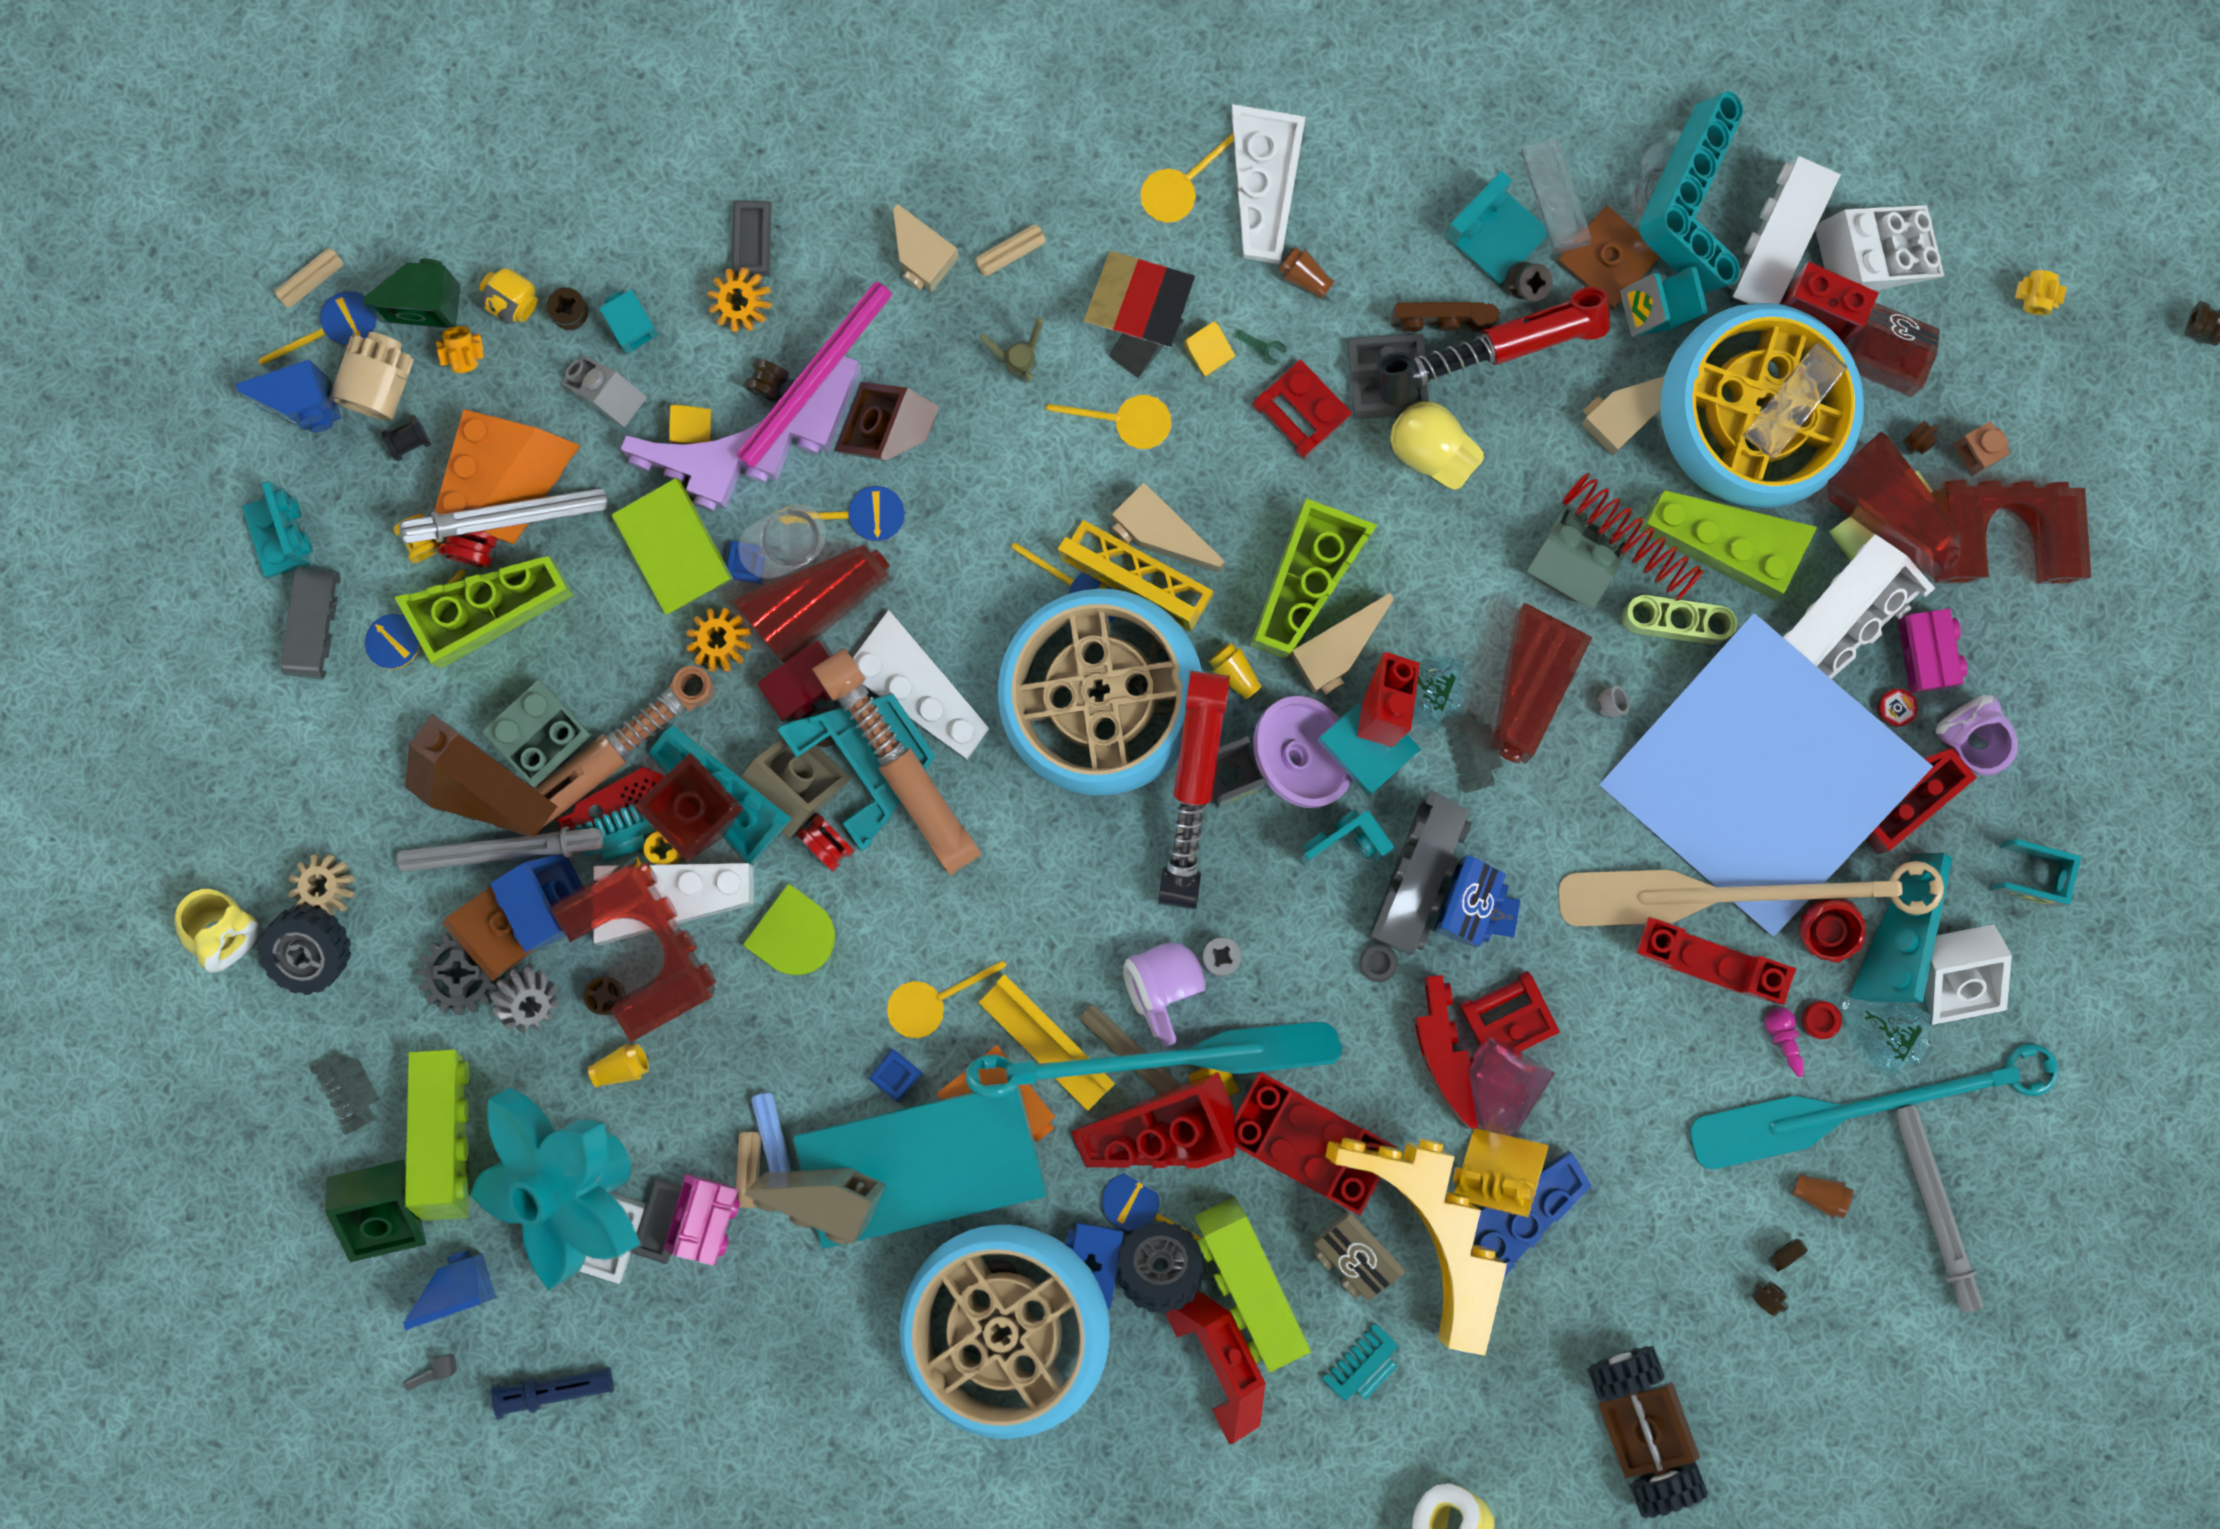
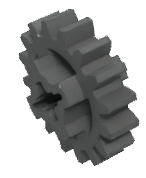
[416,933,504,1015]

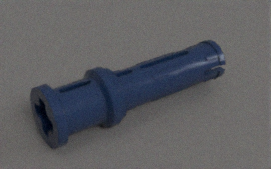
[491,1367,614,1420]

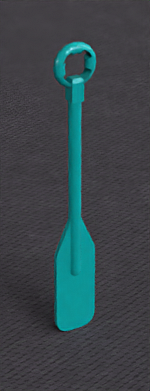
[965,1022,1342,1098]
[1690,1043,2059,1169]

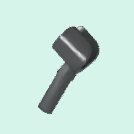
[404,1354,457,1391]

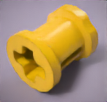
[393,514,439,564]
[644,831,683,865]

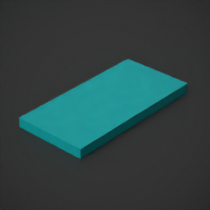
[793,1085,1048,1249]

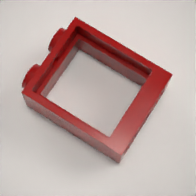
[1780,262,1879,345]

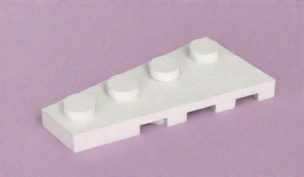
[1231,104,1306,264]
[853,610,990,760]

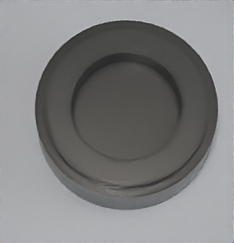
[1359,944,1398,982]

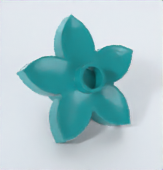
[470,1087,640,1291]

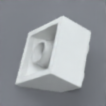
[1925,924,2012,1025]

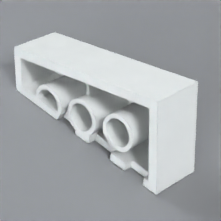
[1727,156,1841,305]
[1783,534,1935,679]
[594,863,754,945]

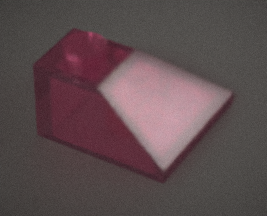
[1469,1038,1555,1137]

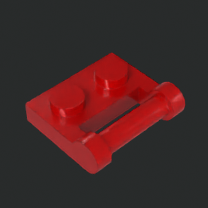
[1252,359,1352,459]
[1459,970,1560,1066]

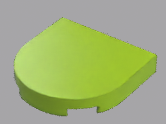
[743,883,835,975]

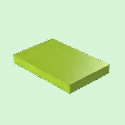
[611,478,733,615]

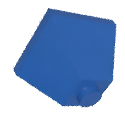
[403,1250,496,1330]

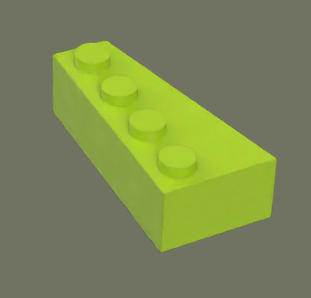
[1640,490,1817,600]
[1249,498,1377,659]
[394,556,575,669]
[405,1050,470,1221]
[1194,1196,1311,1373]

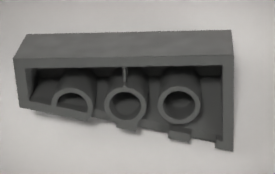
[1368,790,1471,955]

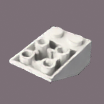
[1815,205,1945,291]

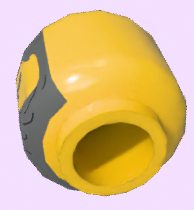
[479,268,538,324]

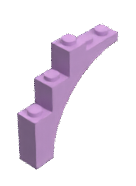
[621,356,861,512]

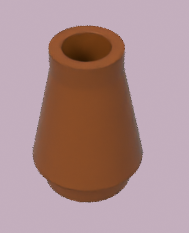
[1277,246,1335,299]
[1792,1174,1854,1219]

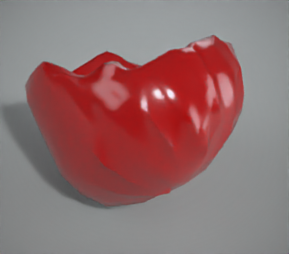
[1799,898,1866,963]

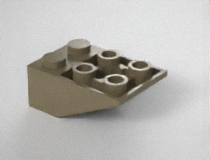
[745,1168,886,1245]

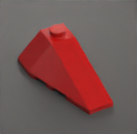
[1071,1072,1235,1169]

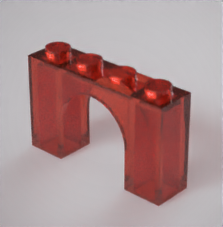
[1929,480,2092,584]
[550,856,717,1042]

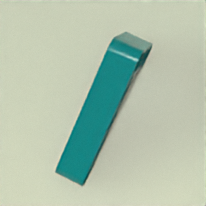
[1639,91,1743,294]

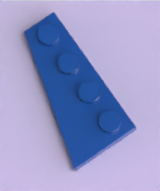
[1471,1151,1592,1277]

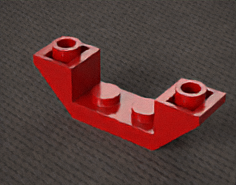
[1636,917,1796,1005]
[1165,1291,1266,1445]

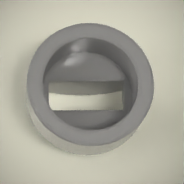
[1596,685,1630,718]

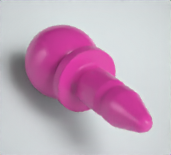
[1764,1007,1804,1077]

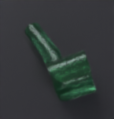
[1235,329,1287,365]

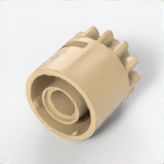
[329,332,414,422]

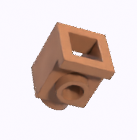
[1953,421,2010,476]

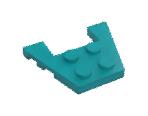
[777,693,936,851]

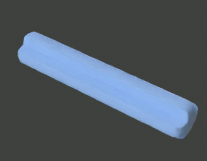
[751,1092,792,1172]

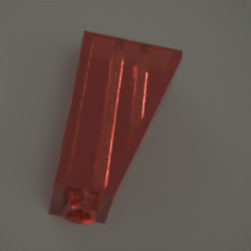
[1828,431,1961,578]
[733,545,890,664]
[1492,602,1593,764]

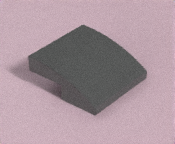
[1348,334,1429,419]

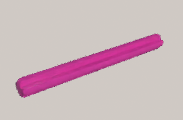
[737,281,892,468]

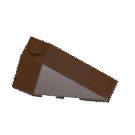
[405,714,558,837]

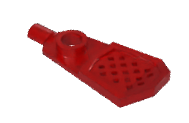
[557,767,672,830]

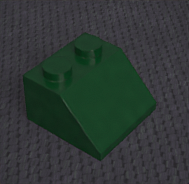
[363,258,461,328]
[325,1159,426,1262]

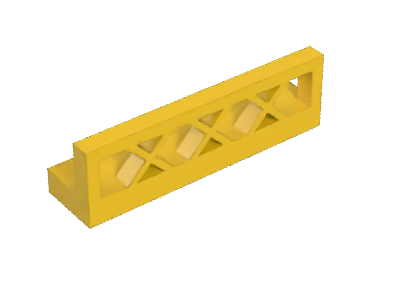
[1058,520,1214,632]
[978,974,1115,1111]

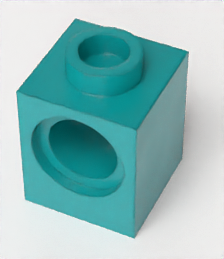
[599,289,659,354]

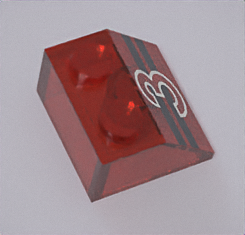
[1849,302,1940,397]

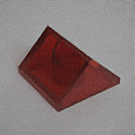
[634,752,744,862]

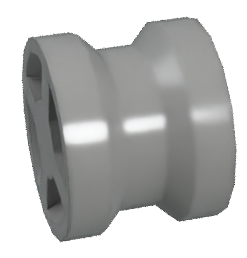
[1202,938,1241,976]

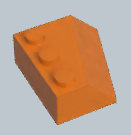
[434,409,581,544]

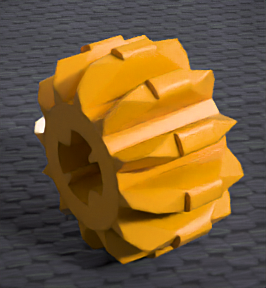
[707,268,772,332]
[686,608,751,673]

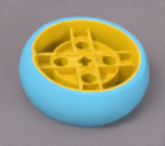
[1660,303,1864,508]

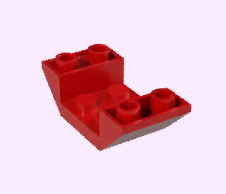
[1234,1072,1397,1216]

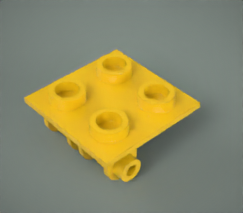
[1453,1128,1549,1217]

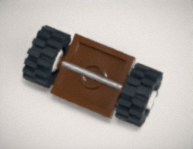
[1587,1346,1708,1518]

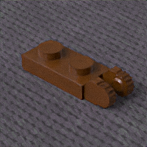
[1391,302,1500,332]

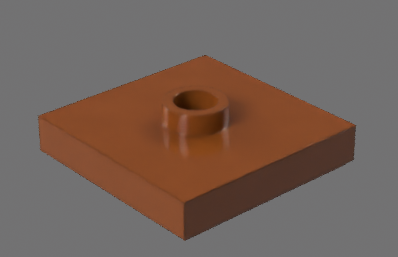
[1557,205,1660,310]
[442,887,537,981]

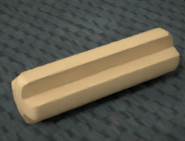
[976,224,1045,276]
[275,248,344,308]
[736,1132,761,1208]

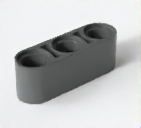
[281,566,341,679]

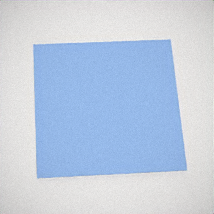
[1599,613,1933,937]

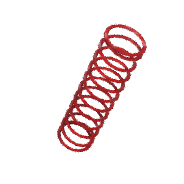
[1562,473,1704,601]

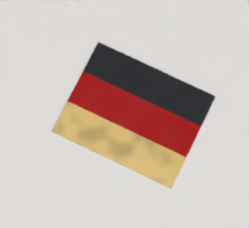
[1083,250,1195,347]

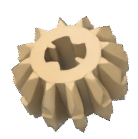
[288,854,356,916]

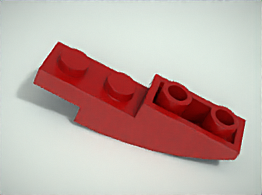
[1413,975,1483,1129]

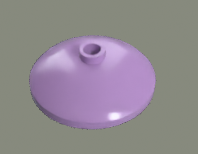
[1253,696,1352,808]

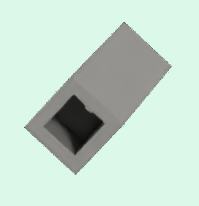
[560,354,647,428]

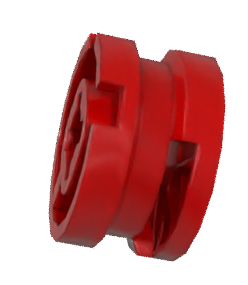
[437,531,498,569]
[796,813,855,872]

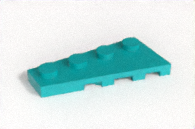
[648,726,792,864]
[1849,853,1953,1003]

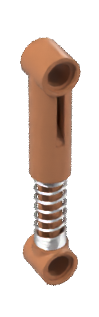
[812,648,982,876]
[516,666,715,836]

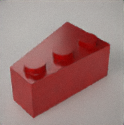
[1865,748,1977,854]

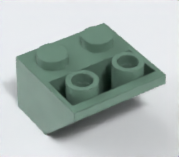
[1527,505,1628,610]
[482,679,591,788]

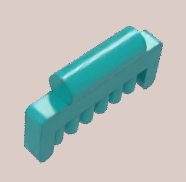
[575,799,657,862]
[1323,1324,1398,1401]

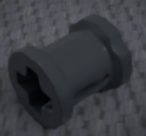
[381,415,432,462]

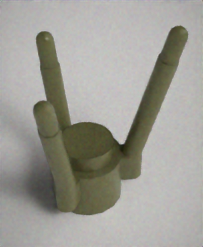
[979,317,1044,383]

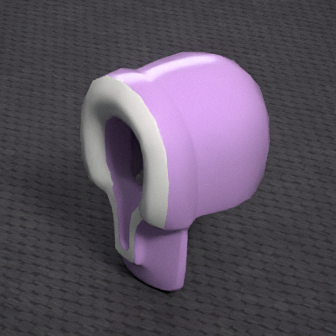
[1936,695,2018,776]
[1123,942,1206,1047]

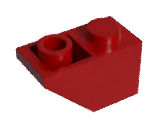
[1357,651,1420,748]

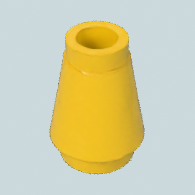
[1208,642,1262,700]
[588,1043,649,1088]

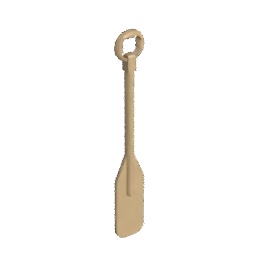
[1559,861,1944,926]

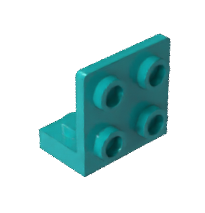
[1445,170,1550,285]
[242,480,313,579]
[1300,809,1395,865]

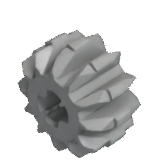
[490,966,559,1034]

